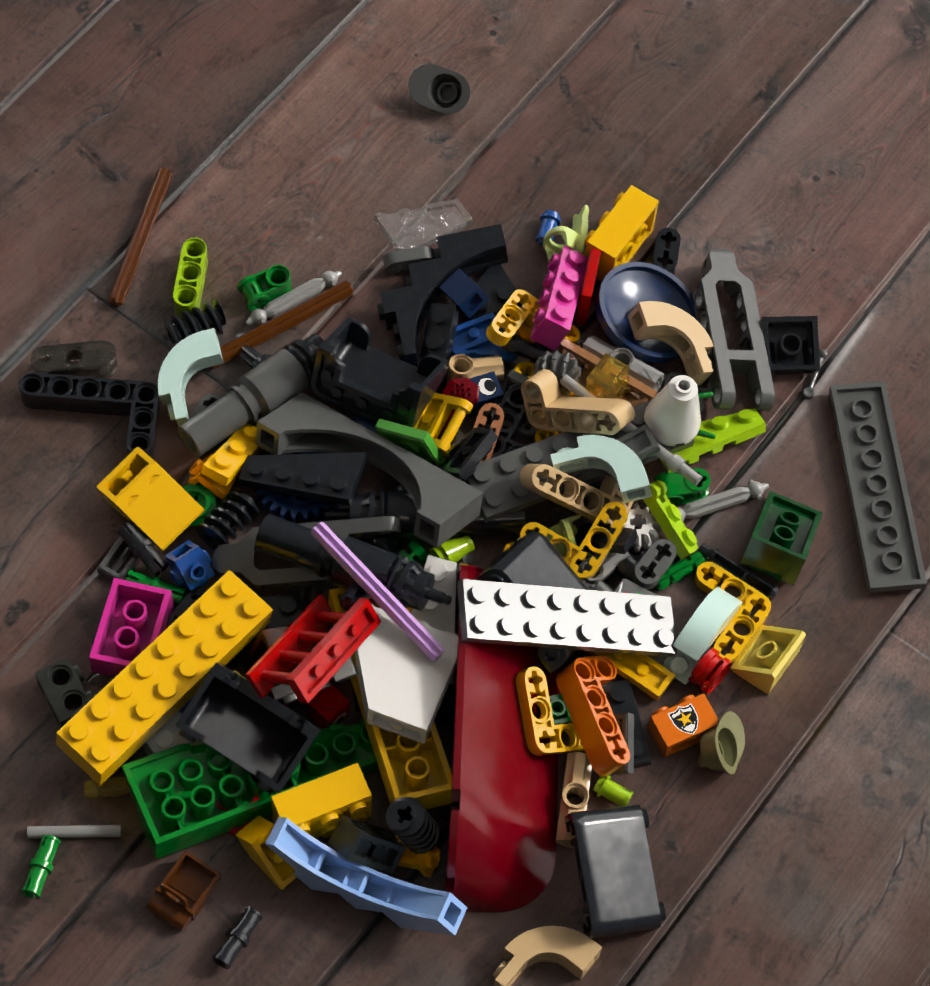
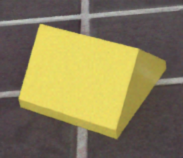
[731,625,806,695]

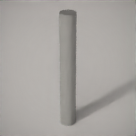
[27,825,121,839]

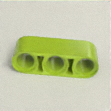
[173,237,208,319]

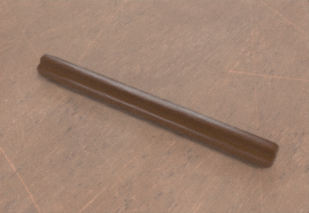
[108,167,172,307]
[212,280,353,368]

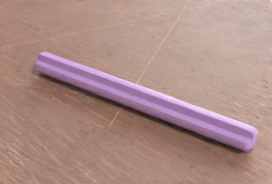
[311,522,444,661]

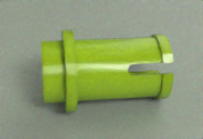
[593,775,634,806]

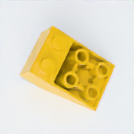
[96,446,205,551]

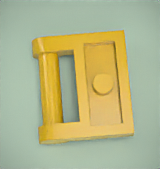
[413,393,473,456]

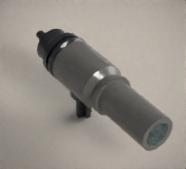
[178,334,324,457]

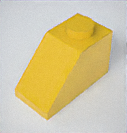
[236,815,297,890]

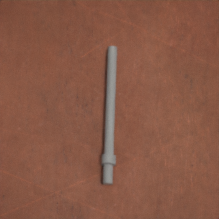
[560,374,702,486]

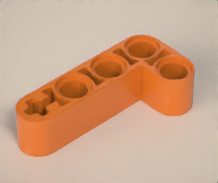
[556,655,630,777]

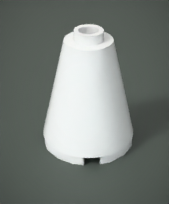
[644,375,701,446]

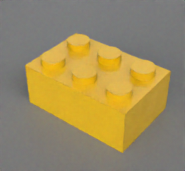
[583,185,659,282]
[271,763,372,838]

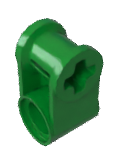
[236,265,292,312]
[653,468,711,507]

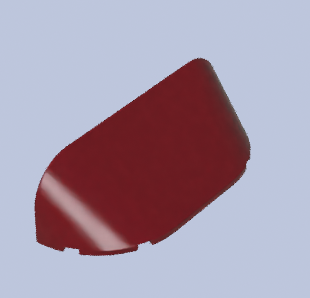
[444,563,560,913]

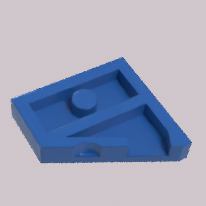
[451,312,516,362]

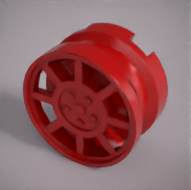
[688,647,733,695]

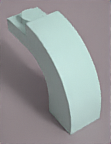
[158,328,224,426]
[550,435,652,504]
[663,587,743,685]

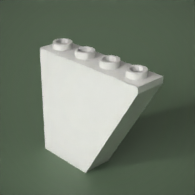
[354,603,458,744]

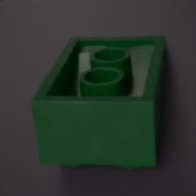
[740,491,823,586]

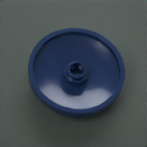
[595,262,697,363]

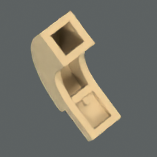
[627,301,714,386]
[493,926,602,986]

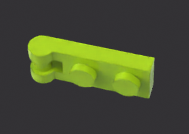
[643,480,699,560]

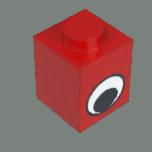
[307,682,350,728]

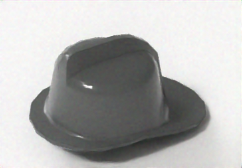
[408,64,471,114]

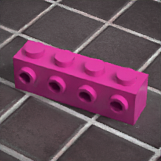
[530,246,588,351]

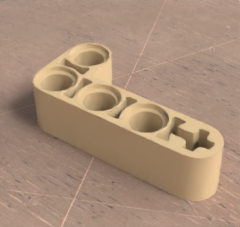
[521,369,635,435]
[519,464,634,525]

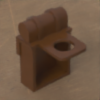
[146,851,221,932]

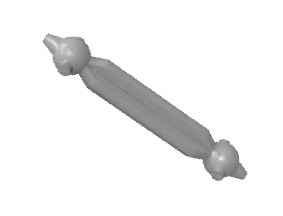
[246,271,342,325]
[677,479,769,523]

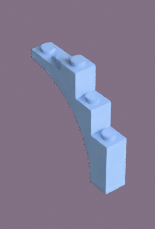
[265,817,467,936]

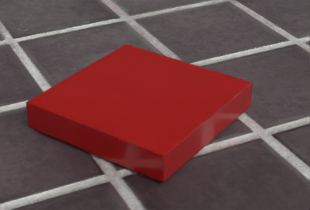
[575,249,602,326]

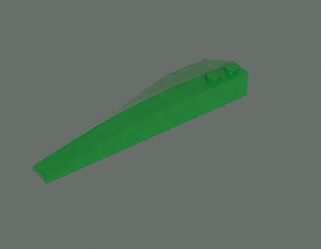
[122,721,379,859]

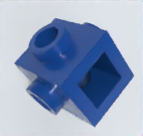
[164,540,215,591]

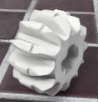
[624,503,661,554]

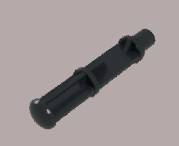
[697,543,778,601]

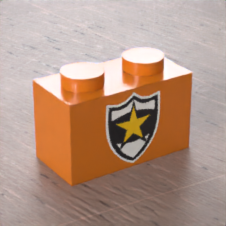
[647,693,719,758]

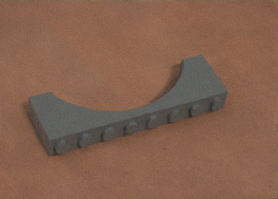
[256,392,483,548]

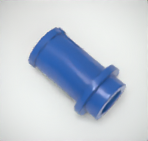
[535,210,561,246]

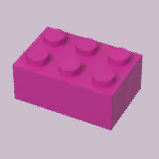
[89,578,173,677]

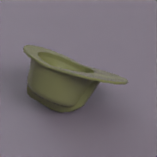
[698,711,745,775]

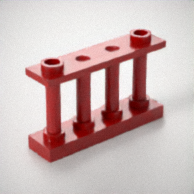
[245,595,381,703]

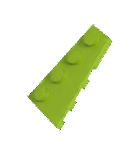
[660,408,766,473]

